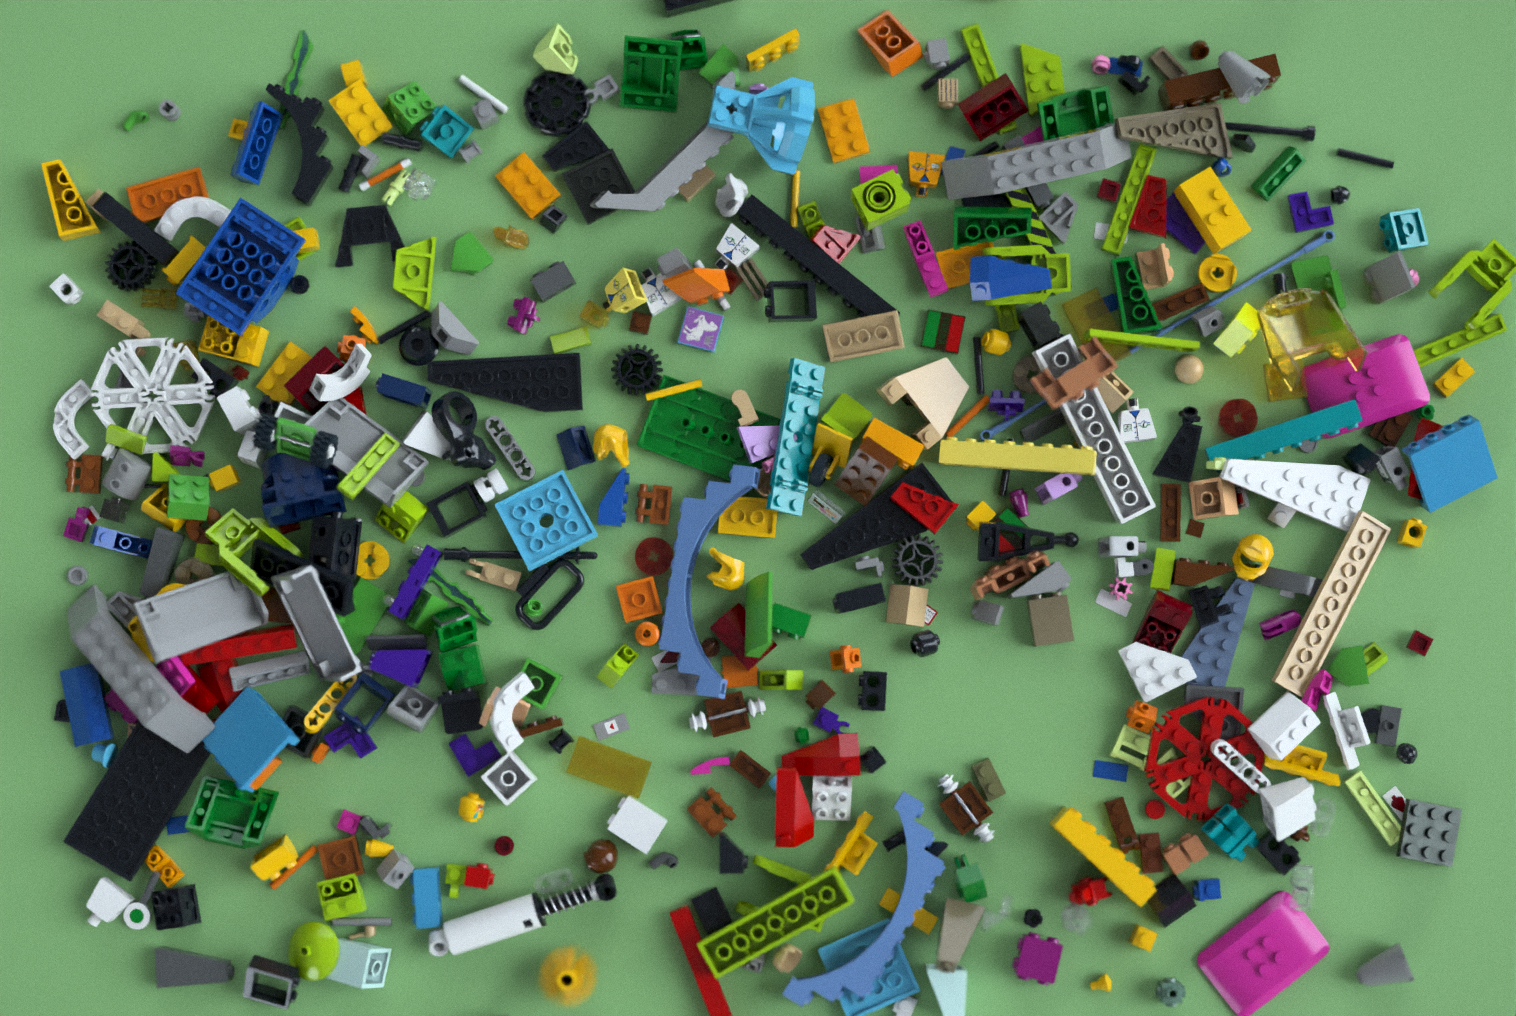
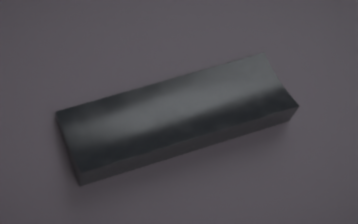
[250,539,356,617]

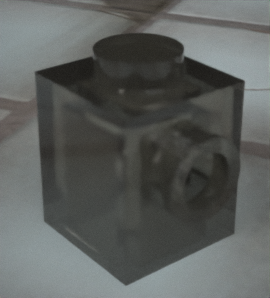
[99,496,130,523]

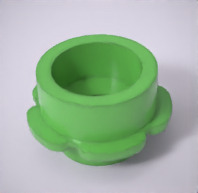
[524,599,543,617]

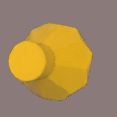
[1090,973,1112,992]

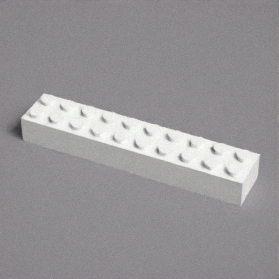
[1032,334,1156,524]

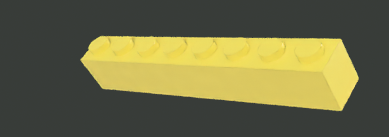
[939,437,1097,476]

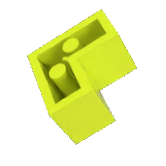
[1213,302,1264,357]

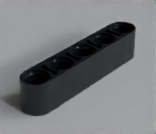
[92,191,179,267]

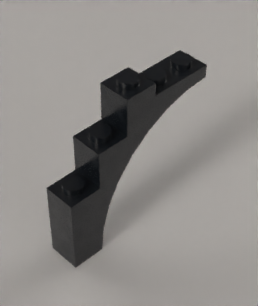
[265,83,334,206]

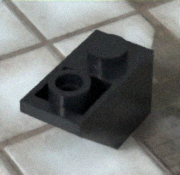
[1341,443,1381,475]

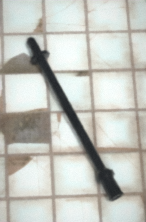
[444,547,598,564]

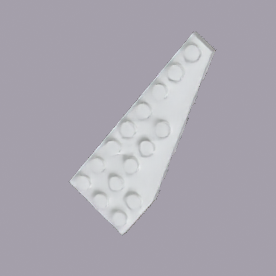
[1219,459,1371,532]

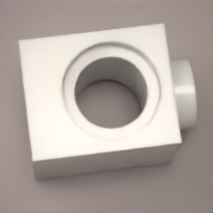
[49,273,84,306]

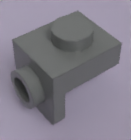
[360,816,392,839]

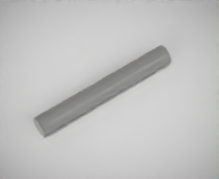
[333,918,392,926]

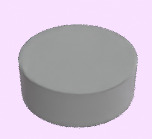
[67,566,89,585]

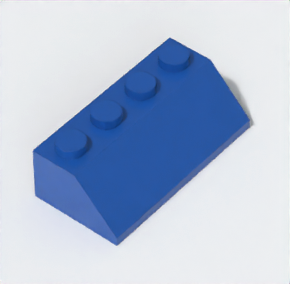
[230,101,283,185]
[60,663,115,747]

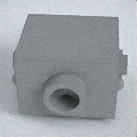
[376,849,414,889]

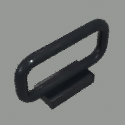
[515,559,584,630]

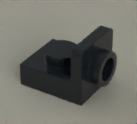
[1118,70,1150,96]

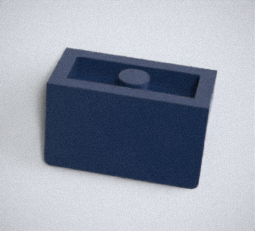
[557,425,596,470]

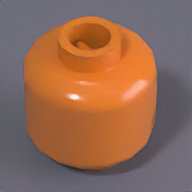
[635,622,660,647]

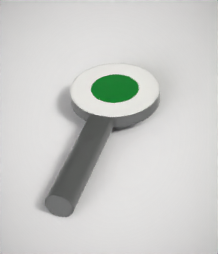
[124,871,161,930]

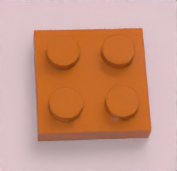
[616,576,663,623]

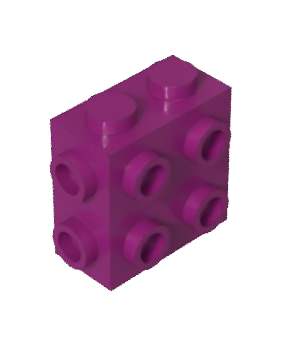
[1012,932,1063,986]

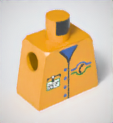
[908,151,945,197]

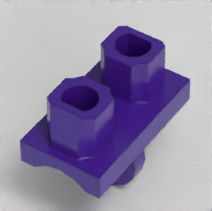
[988,390,1025,421]

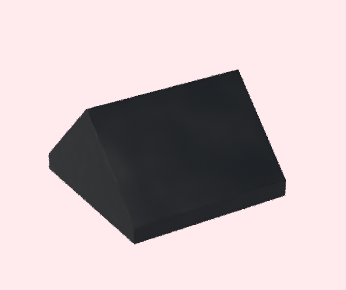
[1146,874,1197,928]

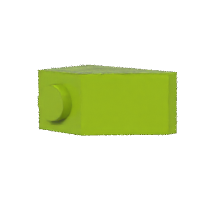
[759,670,803,690]

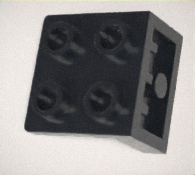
[151,884,201,930]

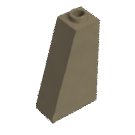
[934,898,985,973]

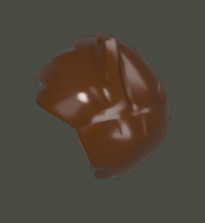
[583,839,618,874]

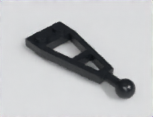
[977,522,1079,561]

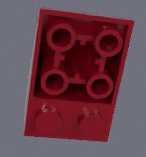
[1132,590,1192,654]

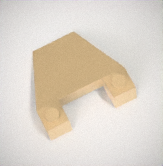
[876,357,969,450]

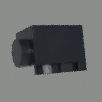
[860,746,887,774]

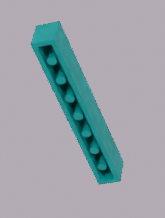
[1204,399,1363,473]

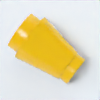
[365,838,394,857]

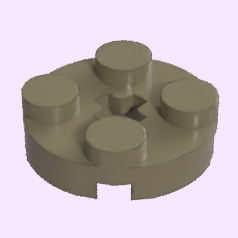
[1012,356,1042,395]
[174,557,214,585]

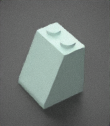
[326,938,392,989]
[925,964,967,1016]

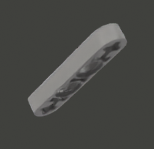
[485,416,536,481]

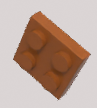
[317,835,365,880]

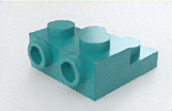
[419,104,474,158]
[1379,208,1429,253]

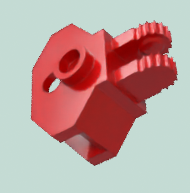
[1069,876,1112,907]

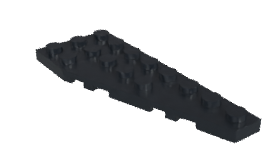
[427,353,583,413]
[800,463,957,570]

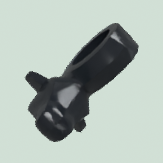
[431,391,496,470]

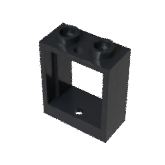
[764,280,817,322]
[426,482,488,538]
[832,583,886,614]
[243,955,300,1010]

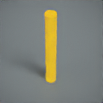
[790,171,800,228]
[646,379,703,401]

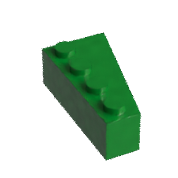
[953,206,1032,250]
[1110,256,1162,335]

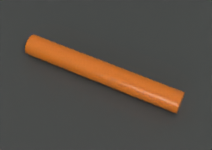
[945,395,990,437]
[270,845,318,890]

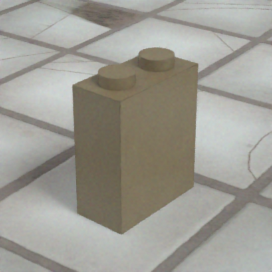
[1026,592,1074,647]

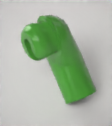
[122,110,149,131]

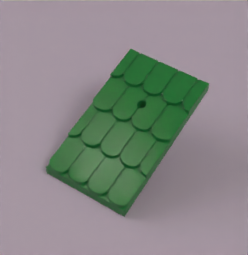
[637,375,781,491]

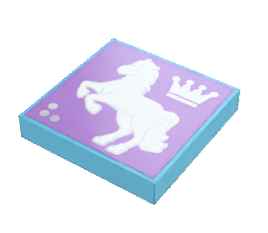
[678,306,724,353]

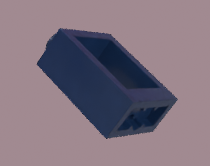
[375,373,432,410]
[334,672,395,736]

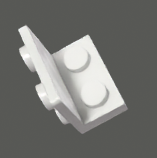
[812,776,852,821]

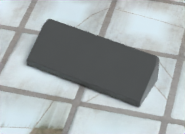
[1020,409,1067,443]
[366,634,427,651]

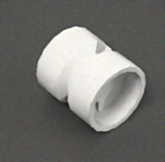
[473,468,509,503]

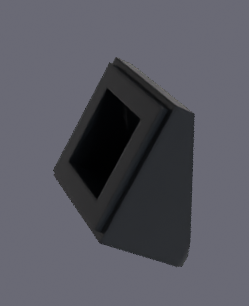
[539,205,568,234]

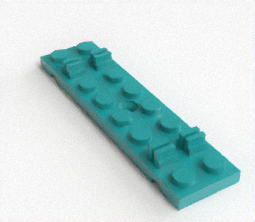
[766,358,825,517]

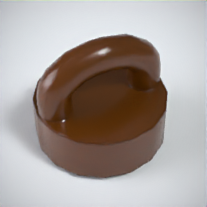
[1189,40,1209,60]
[701,638,720,657]
[1290,825,1310,842]

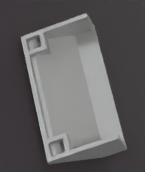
[304,398,429,508]
[271,566,362,682]
[134,571,269,663]

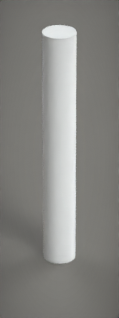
[459,75,509,114]

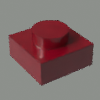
[1097,178,1121,203]
[1406,630,1434,656]

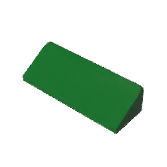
[1251,146,1306,202]

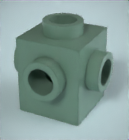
[1156,977,1185,1007]

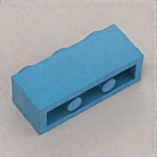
[410,867,443,929]

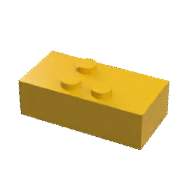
[1173,167,1252,254]

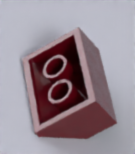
[957,73,1029,142]
[283,346,344,416]
[710,603,777,671]

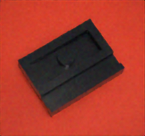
[691,887,733,935]

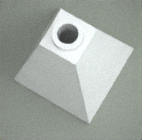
[401,410,451,461]

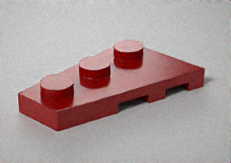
[1129,175,1167,238]
[890,482,959,535]
[181,665,220,715]

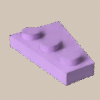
[737,426,797,463]

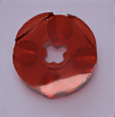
[1218,399,1258,437]
[635,537,673,576]

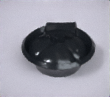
[399,325,439,366]

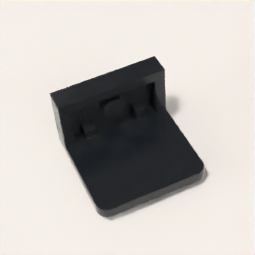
[437,687,484,734]

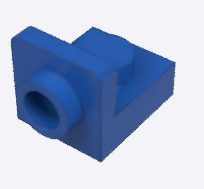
[1192,878,1221,901]

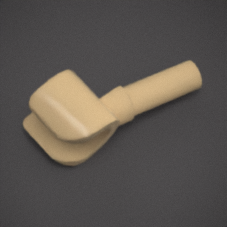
[349,926,376,940]

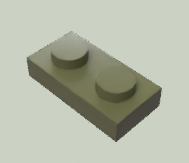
[971,758,1006,802]

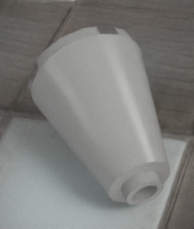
[1218,51,1270,104]
[1356,943,1414,986]

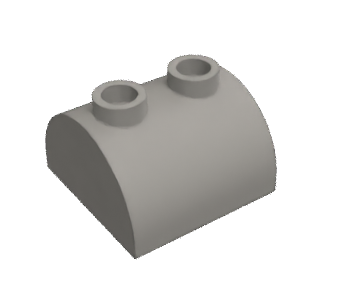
[102,448,152,500]
[387,685,439,733]

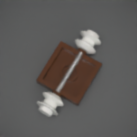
[689,691,766,738]
[937,774,995,843]

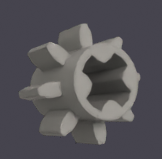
[184,303,207,322]

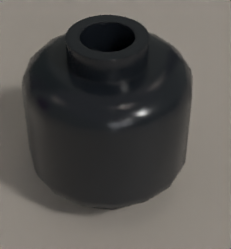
[910,630,940,657]

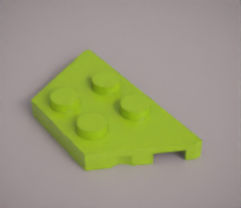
[1020,43,1065,116]
[392,237,437,310]

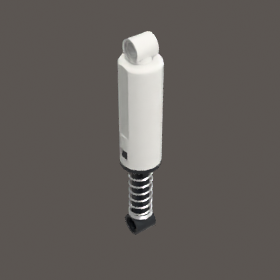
[428,874,617,956]

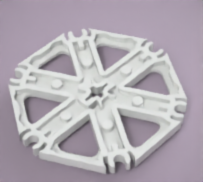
[90,337,215,454]

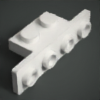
[1323,692,1370,770]

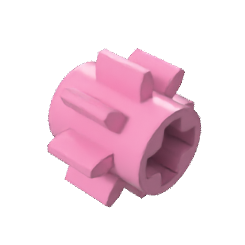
[1109,577,1133,600]

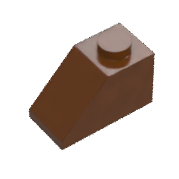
[805,680,836,710]

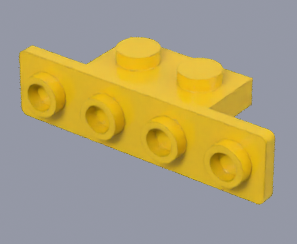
[1263,745,1340,786]
[824,811,878,876]

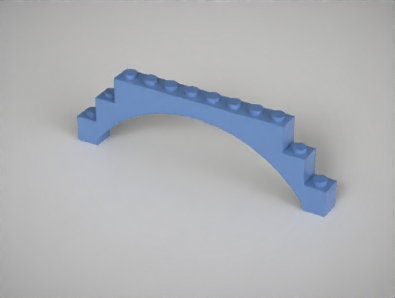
[658,465,761,699]
[782,791,945,1007]

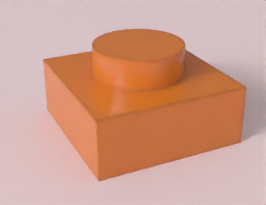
[311,742,330,763]

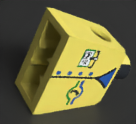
[603,268,647,313]

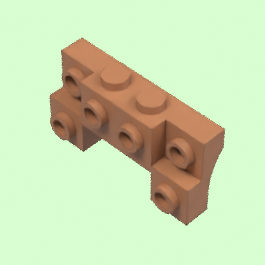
[1030,337,1118,411]
[970,551,1050,600]

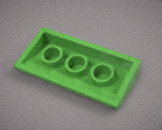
[745,571,773,658]

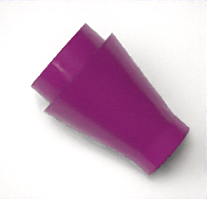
[1009,488,1029,518]

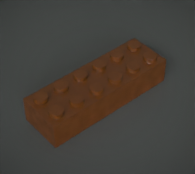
[1158,54,1281,111]

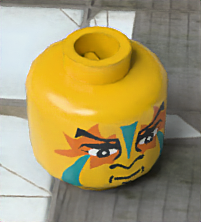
[458,792,485,822]

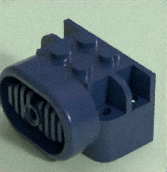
[261,453,347,528]

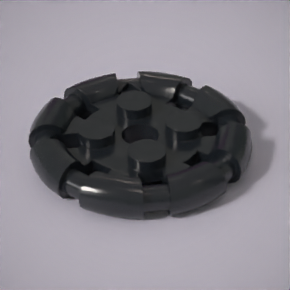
[523,71,591,137]

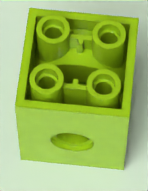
[850,169,911,231]

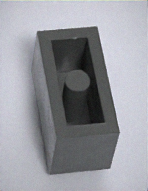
[531,261,576,302]

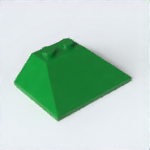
[620,35,682,112]
[1037,86,1114,141]
[185,775,279,849]

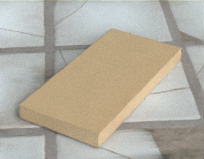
[822,310,905,363]

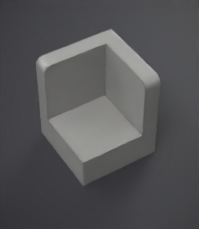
[358,145,380,178]

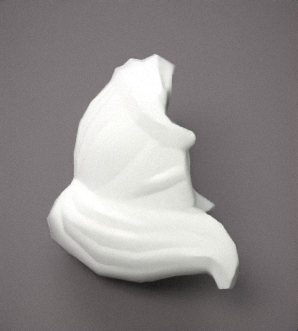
[716,173,748,217]

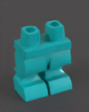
[1201,802,1259,862]

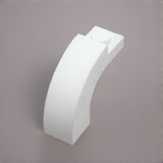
[309,344,372,401]

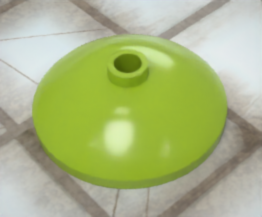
[288,921,339,981]

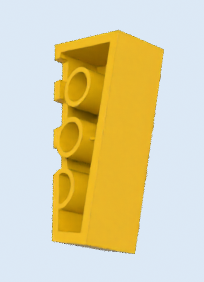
[41,159,101,241]

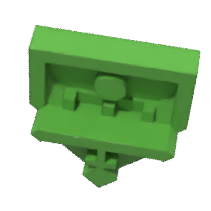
[699,44,740,86]
[450,231,494,275]
[1326,645,1369,687]

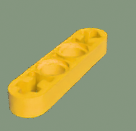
[304,674,357,733]

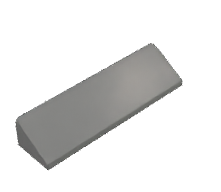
[229,651,311,691]

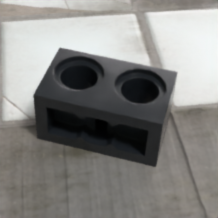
[191,358,239,398]
[858,671,887,711]
[1255,830,1301,876]

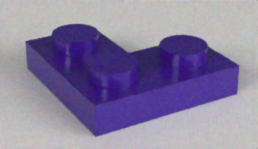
[1287,191,1334,233]
[323,715,377,759]
[449,734,502,777]

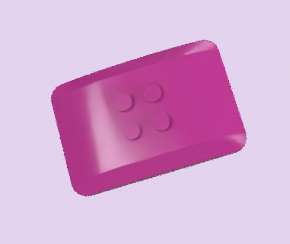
[1298,334,1430,439]
[1197,891,1329,1016]

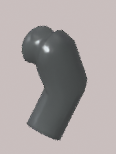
[649,852,678,869]

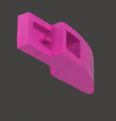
[903,220,948,298]

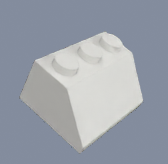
[1247,691,1321,760]

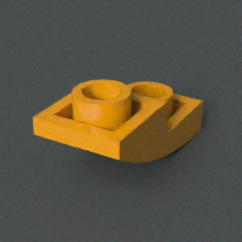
[350,306,379,345]
[144,845,185,888]

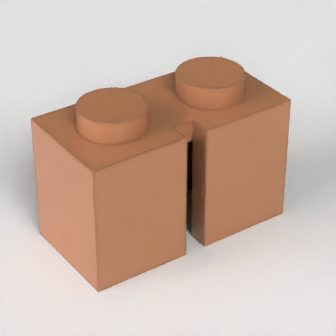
[1161,832,1209,875]

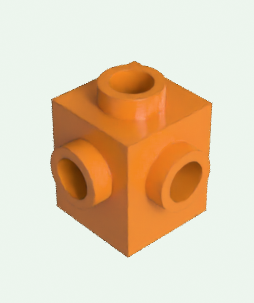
[337,335,366,363]
[830,645,861,673]
[1125,700,1158,734]

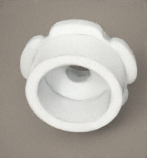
[101,443,118,461]

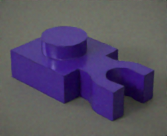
[813,707,850,734]

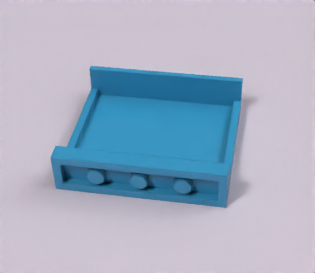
[1401,414,1498,513]
[202,686,300,792]

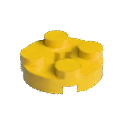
[1197,254,1237,293]
[356,541,390,580]

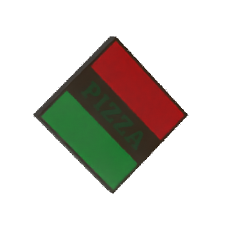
[921,309,966,355]
[992,507,1033,553]

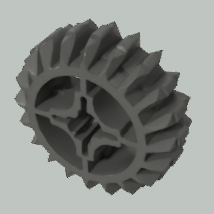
[891,534,944,586]

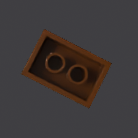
[834,436,899,507]

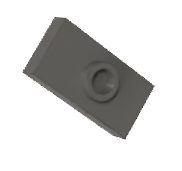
[1375,705,1402,747]

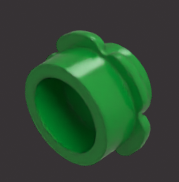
[1416,403,1435,420]
[794,726,809,746]

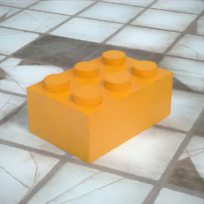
[861,418,925,470]

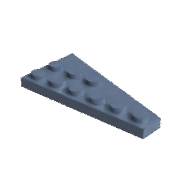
[1181,578,1255,686]

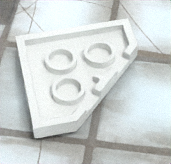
[1118,642,1197,703]

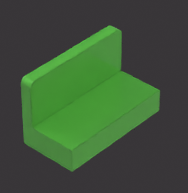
[404,589,448,636]

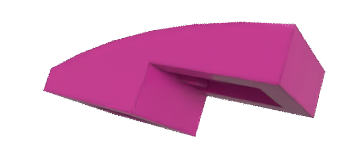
[1302,669,1334,712]
[691,756,730,775]

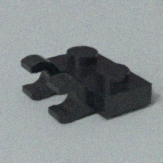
[1188,585,1231,628]

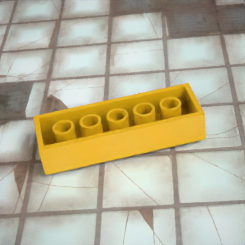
[1049,806,1156,907]

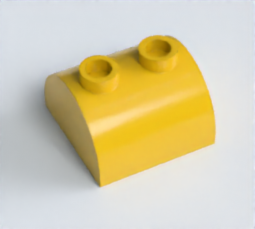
[141,483,187,532]
[251,834,298,881]

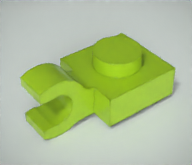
[445,864,467,898]

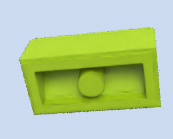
[550,326,592,354]
[105,424,148,455]
[1363,642,1388,676]

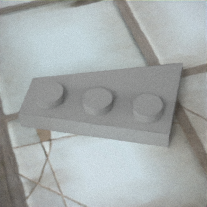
[652,657,711,695]

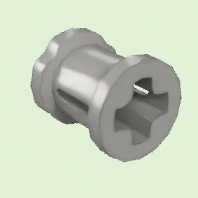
[159,100,181,121]
[458,139,483,164]

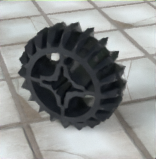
[105,241,158,292]
[611,344,663,396]

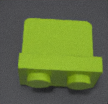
[820,393,872,443]

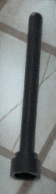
[1225,122,1316,142]

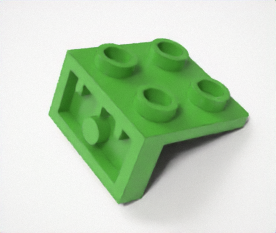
[382,81,436,136]

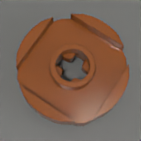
[185,507,223,545]

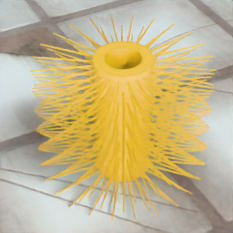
[537,945,598,1009]

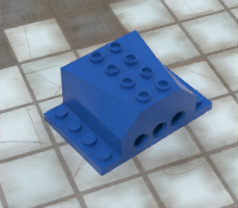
[176,197,306,336]

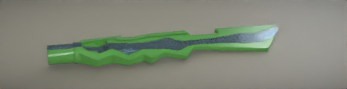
[278,30,314,130]
[407,559,494,626]

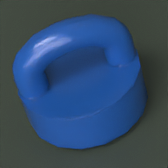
[1211,157,1232,177]

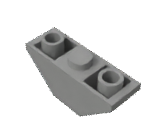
[431,301,479,355]

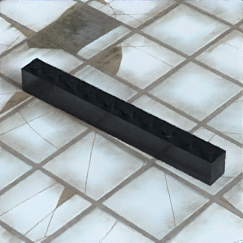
[737,194,900,317]

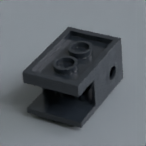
[308,511,362,579]

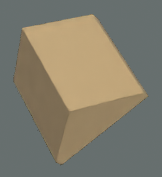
[886,584,929,627]

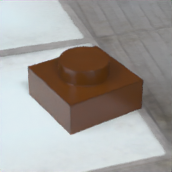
[629,311,652,335]

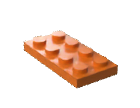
[126,167,209,223]

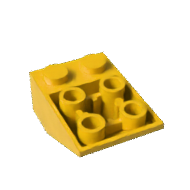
[198,315,269,368]

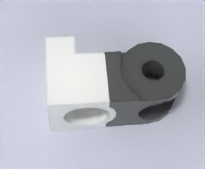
[1114,557,1153,578]

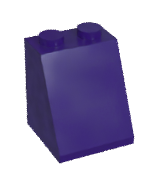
[369,650,433,687]

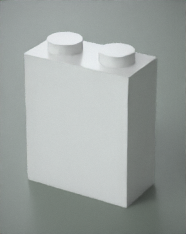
[607,795,668,854]

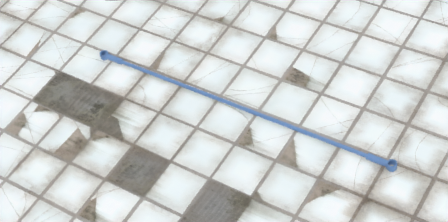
[980,230,1335,442]

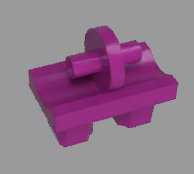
[507,296,540,335]

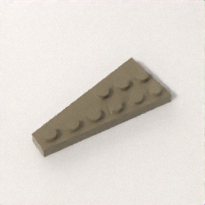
[1115,103,1233,160]

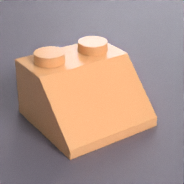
[1189,477,1239,520]

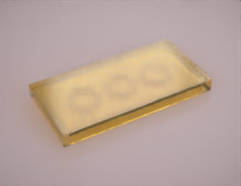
[1062,287,1131,362]
[566,736,652,799]

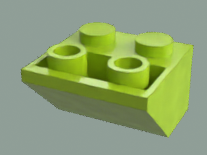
[374,491,429,543]
[316,873,367,921]

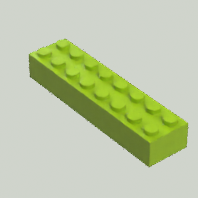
[697,865,855,979]

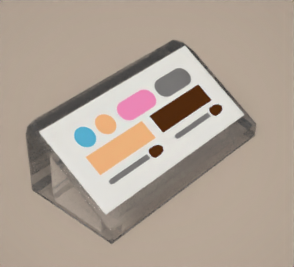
[807,489,845,525]

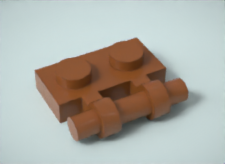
[65,454,103,494]
[635,484,673,525]
[687,787,737,838]

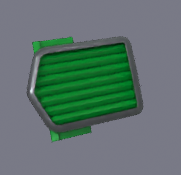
[669,30,708,71]
[432,606,478,653]

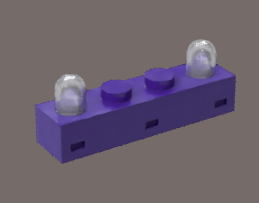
[382,544,443,620]

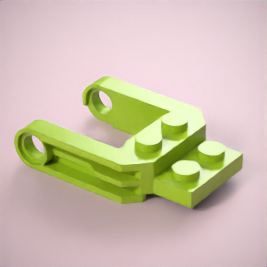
[1428,238,1516,332]
[982,245,1071,306]
[205,508,303,596]
[735,855,825,932]

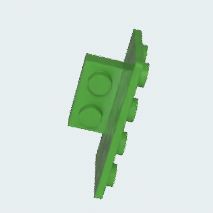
[1291,255,1347,337]
[334,578,393,656]

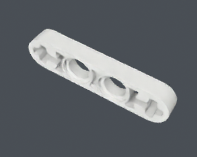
[1211,739,1271,794]

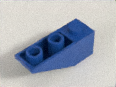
[598,468,630,527]
[90,525,153,559]

